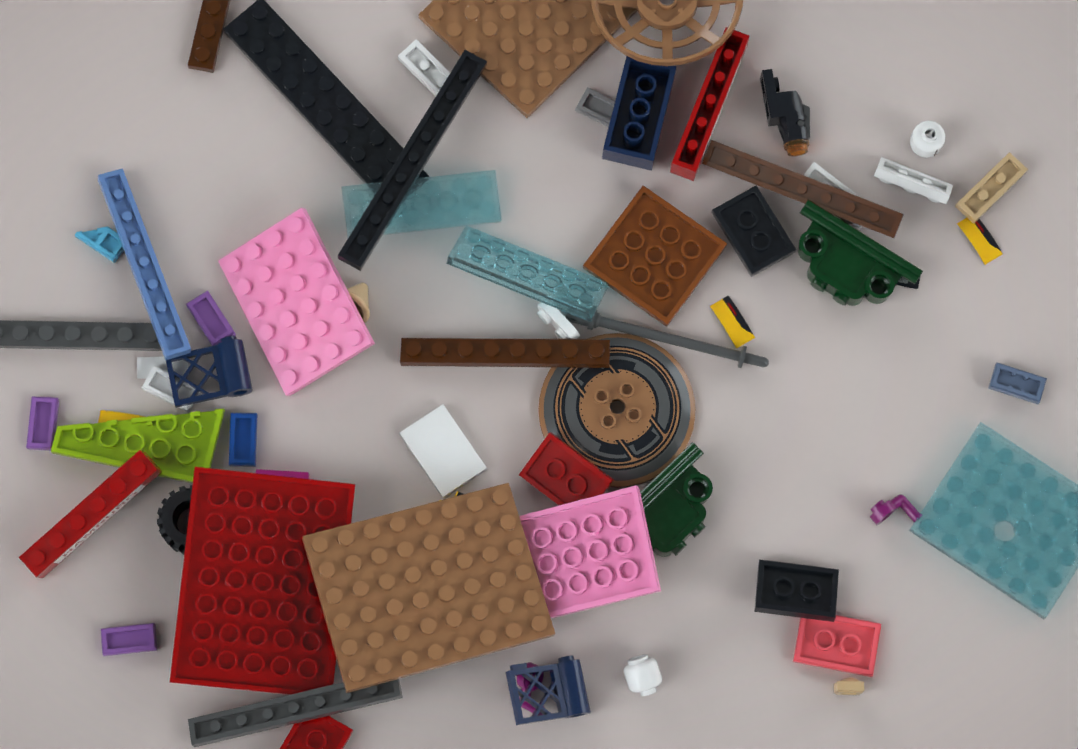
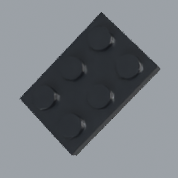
[712,185,796,277]
[754,559,839,622]

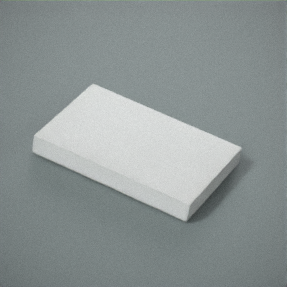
[399,404,487,499]

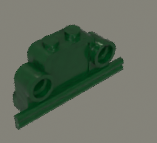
[798,200,923,306]
[640,442,713,557]

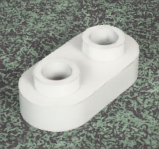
[537,299,580,339]

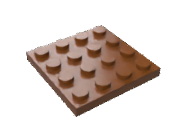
[583,186,727,327]

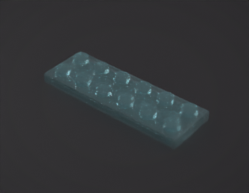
[341,170,502,239]
[446,225,608,322]

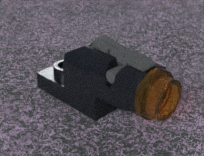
[760,69,810,157]

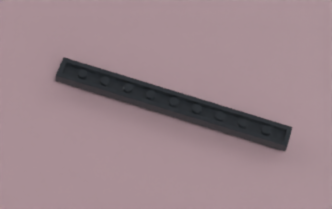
[338,50,487,271]

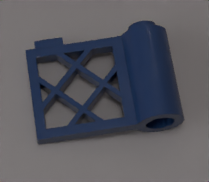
[166,336,253,408]
[505,655,591,726]

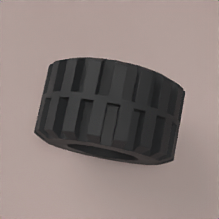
[157,485,192,555]

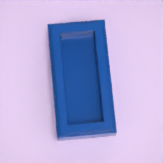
[229,413,258,467]

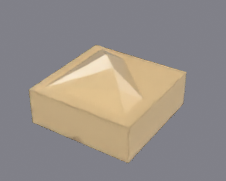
[834,677,864,695]

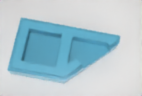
[75,226,124,263]

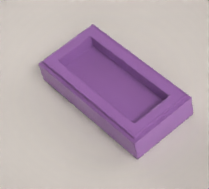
[186,290,236,346]
[26,396,59,451]
[101,623,158,656]

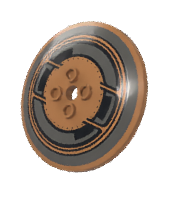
[538,333,696,488]

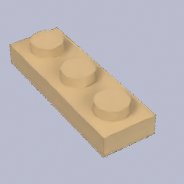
[955,152,1028,224]

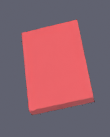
[793,615,881,677]

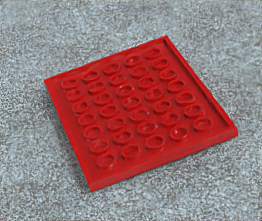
[169,467,355,695]

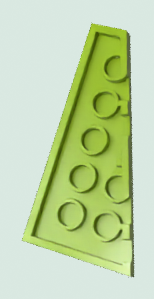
[51,408,225,483]

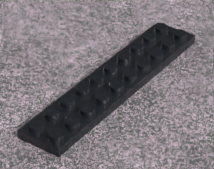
[223,0,430,202]

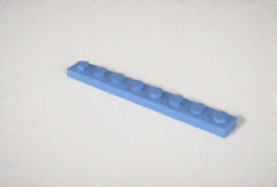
[98,168,191,360]

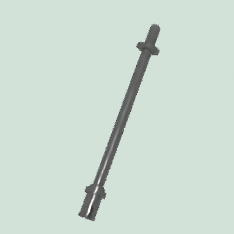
[566,305,769,368]

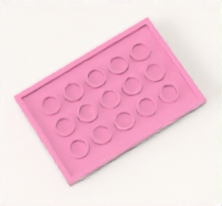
[218,208,375,396]
[519,486,661,619]

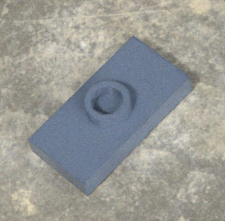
[988,363,1047,404]

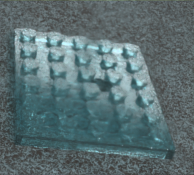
[909,422,1078,619]

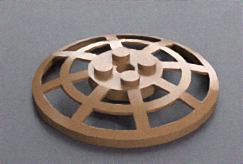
[591,0,743,66]

